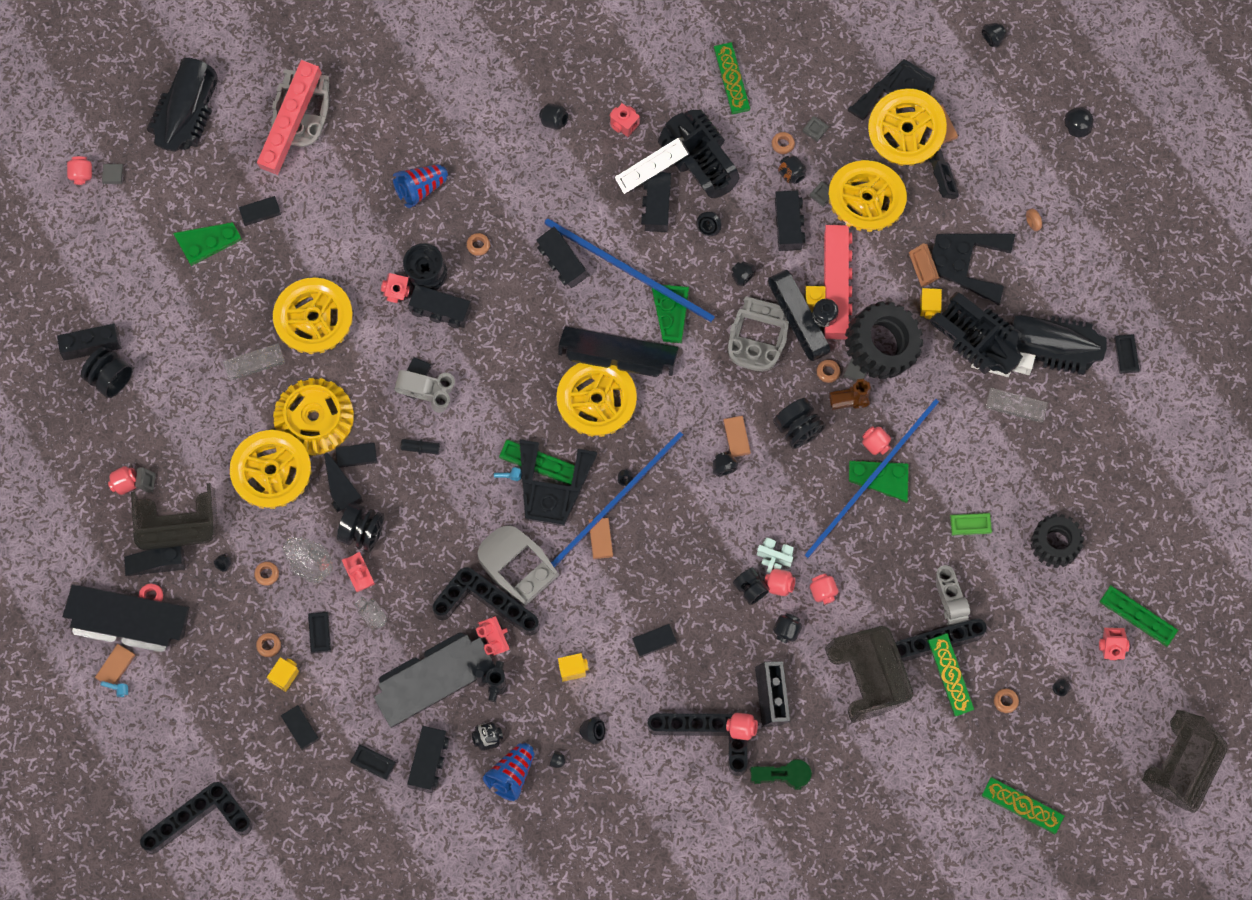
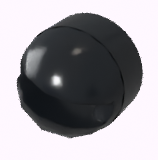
[618,469,633,486]
[214,554,232,572]
[1052,678,1070,696]
[549,751,565,768]

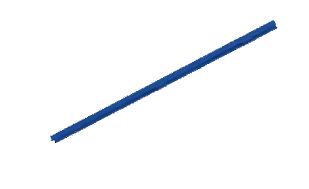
[544,219,715,323]
[805,399,939,559]
[551,432,684,568]

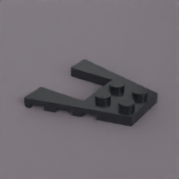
[848,59,936,132]
[932,234,1015,305]
[519,439,597,526]

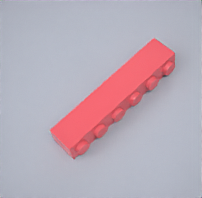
[257,60,322,175]
[824,225,852,340]

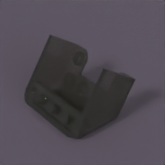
[131,483,217,550]
[825,626,913,723]
[1142,710,1227,813]

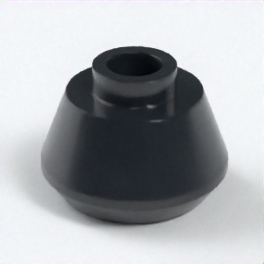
[982,23,1006,47]
[696,212,722,237]
[731,261,756,286]
[713,452,738,477]
[579,717,606,745]

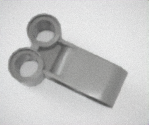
[394,370,455,413]
[936,565,970,626]

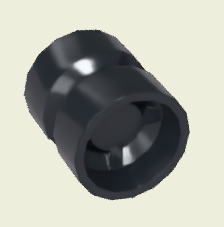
[733,567,770,605]

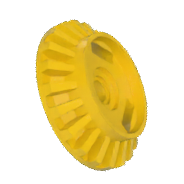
[868,89,947,166]
[828,160,907,232]
[273,278,353,354]
[557,363,637,437]
[273,378,354,455]
[230,430,311,509]

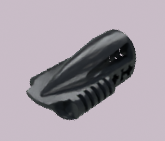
[147,58,218,152]
[658,110,740,198]
[930,292,1023,375]
[1011,312,1107,376]

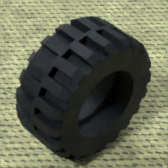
[845,301,923,379]

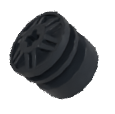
[403,243,448,290]
[81,346,133,398]
[773,397,826,449]
[337,502,384,552]

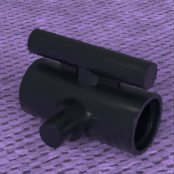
[475,661,507,702]

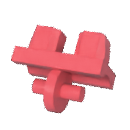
[342,552,375,592]
[476,616,509,656]

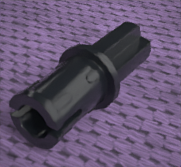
[400,439,440,455]

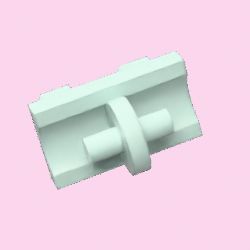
[757,538,793,573]

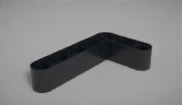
[432,567,539,636]
[647,713,748,776]
[140,782,252,854]

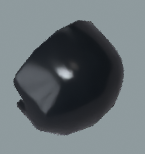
[1064,107,1094,138]

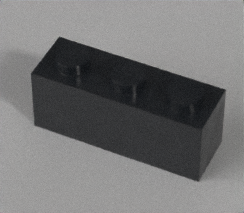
[641,172,671,232]
[774,190,806,251]
[536,226,590,288]
[408,285,472,328]
[57,323,122,361]
[755,661,790,727]
[407,725,450,793]

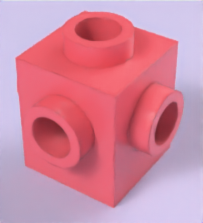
[610,103,640,137]
[381,273,410,303]
[1099,627,1129,660]

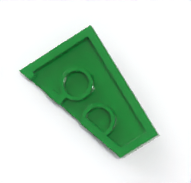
[173,222,242,266]
[652,285,689,343]
[849,461,909,503]

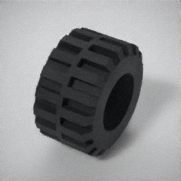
[1031,514,1084,568]

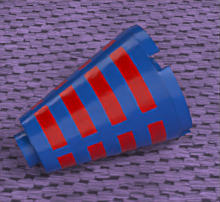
[393,164,448,208]
[483,743,535,801]

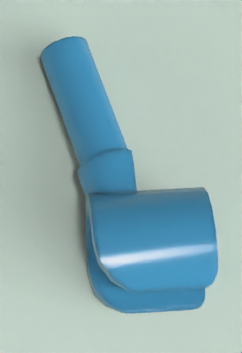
[494,467,522,481]
[100,681,128,697]

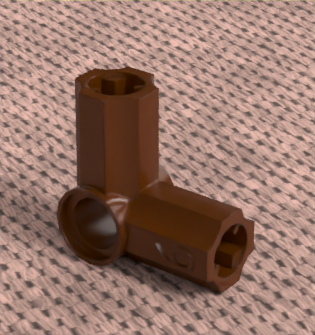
[829,378,871,410]

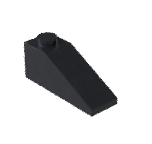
[324,452,363,514]
[124,545,185,576]

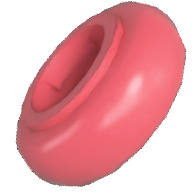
[138,583,164,601]

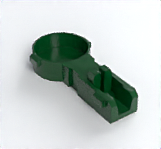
[750,759,812,790]

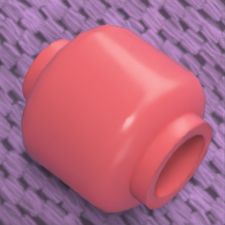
[67,156,92,185]
[862,426,891,455]
[108,466,137,495]
[764,569,795,596]
[809,574,839,605]
[726,713,758,740]

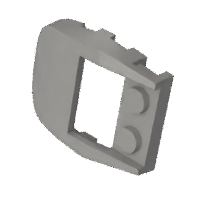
[272,69,329,147]
[728,297,789,371]
[478,526,559,607]

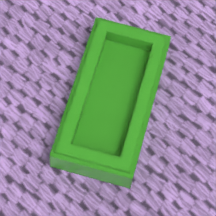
[950,513,992,536]

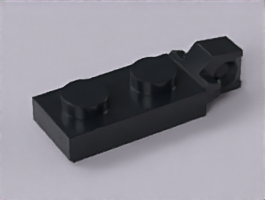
[929,149,959,199]

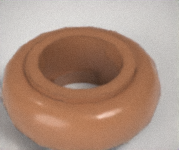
[771,132,795,154]
[1026,208,1042,231]
[467,233,490,256]
[816,360,841,383]
[254,562,279,586]
[256,633,281,657]
[994,688,1019,713]

